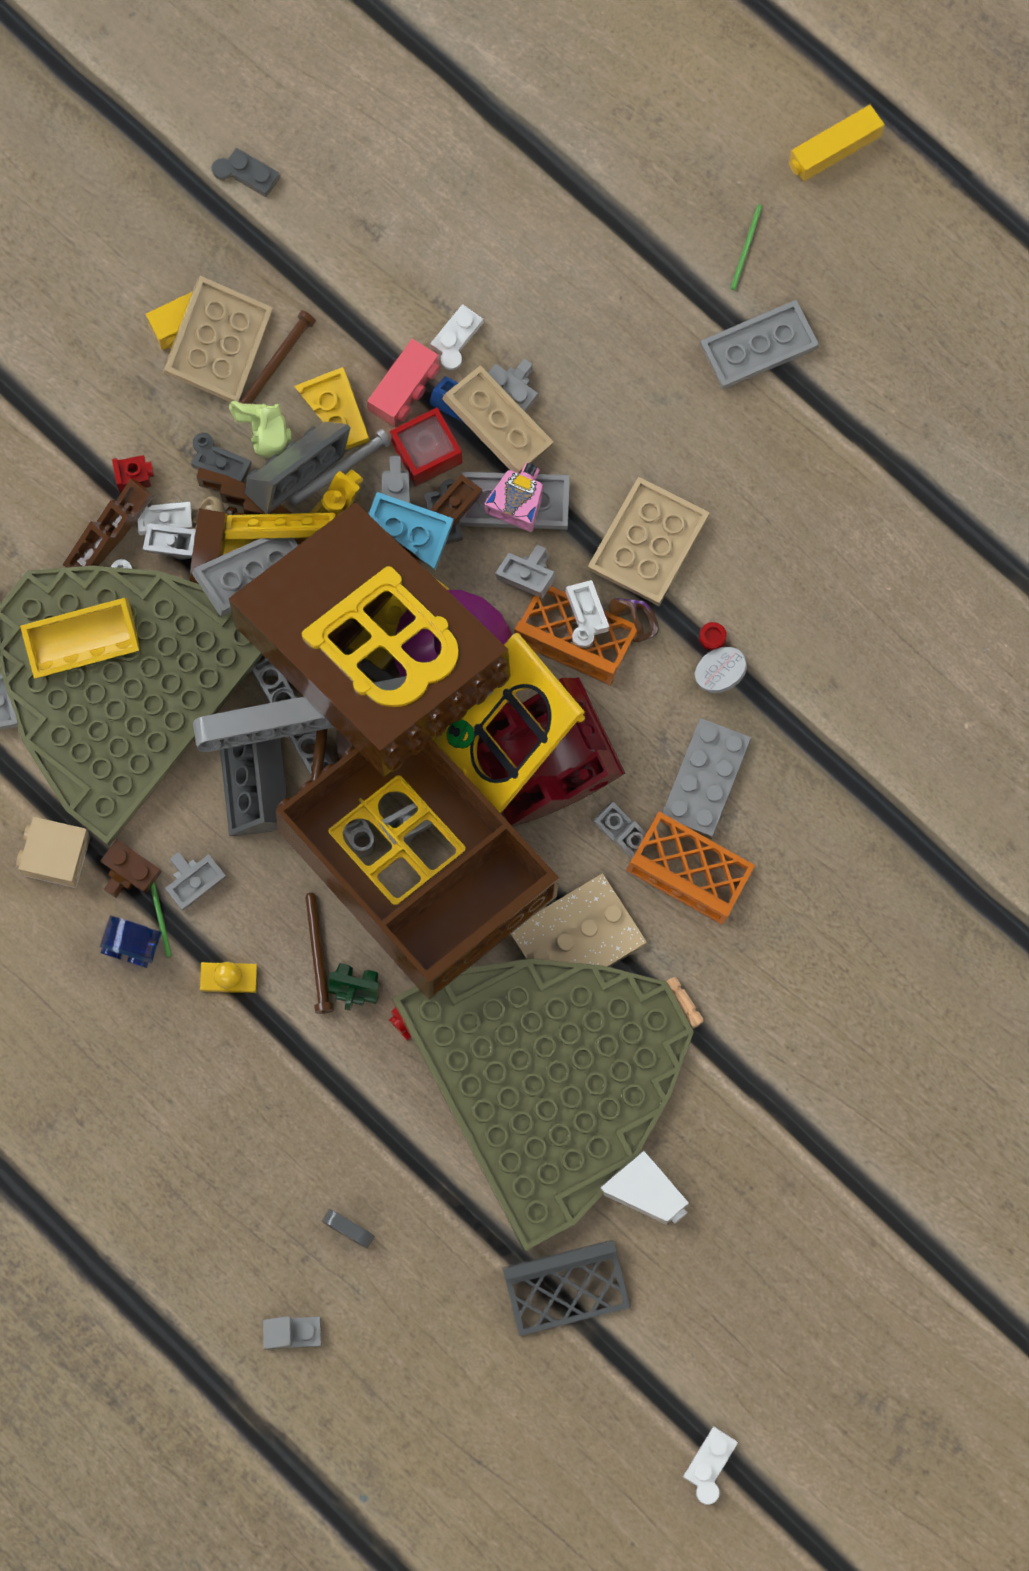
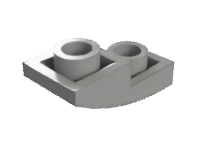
[592,802,653,858]

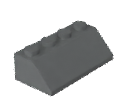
[245,421,351,514]
[220,738,287,836]

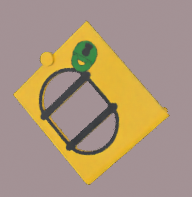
[432,633,585,814]

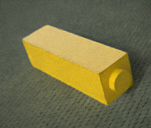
[789,104,885,182]

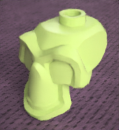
[229,400,291,459]

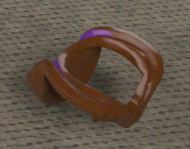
[609,598,659,642]

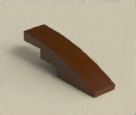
[197,467,293,515]
[63,479,154,568]
[190,508,228,584]

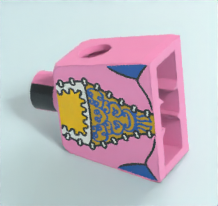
[484,463,543,533]

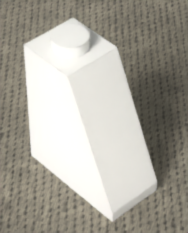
[601,1151,689,1225]

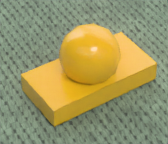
[200,961,258,993]

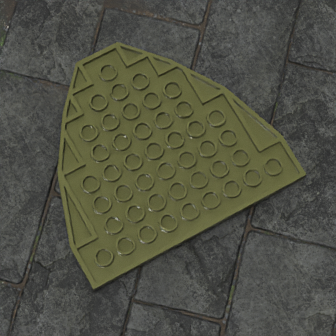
[0,566,263,846]
[392,959,694,1251]

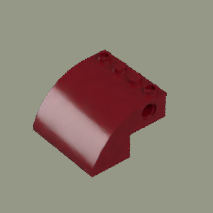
[477,677,626,826]

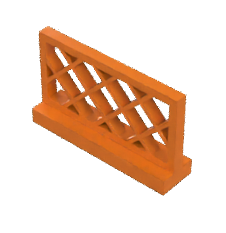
[514,586,637,686]
[625,811,755,925]

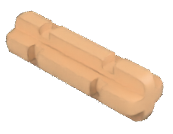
[666,977,704,1029]

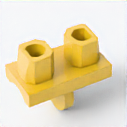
[322,469,363,513]

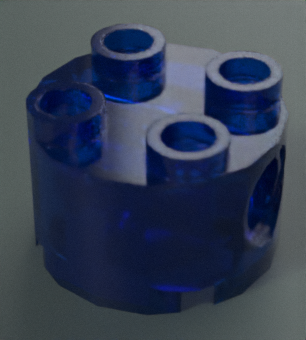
[99,915,162,968]

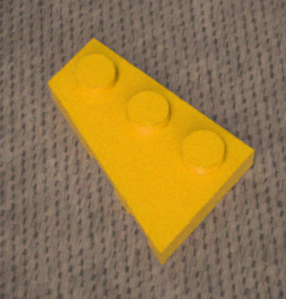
[294,367,371,450]

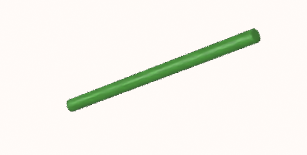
[730,205,762,291]
[150,882,172,957]

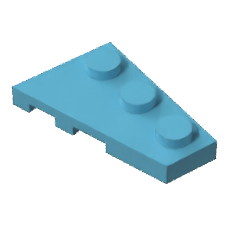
[369,492,454,571]

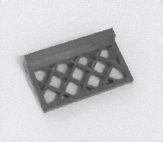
[502,1240,630,1336]

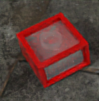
[390,408,463,487]

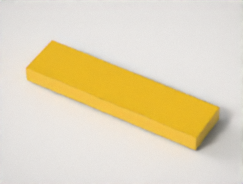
[225,513,336,539]

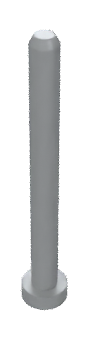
[289,429,392,506]

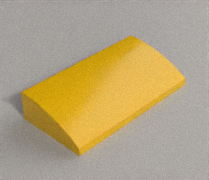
[20,598,140,679]

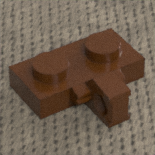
[101,839,162,898]

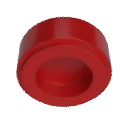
[699,622,727,651]

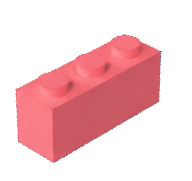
[367,339,440,427]

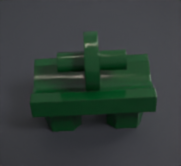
[328,963,380,1011]

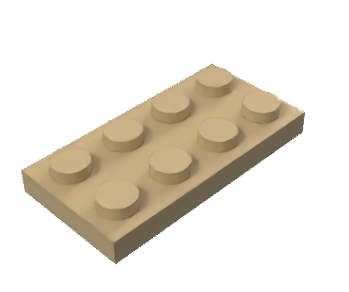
[442,365,554,473]

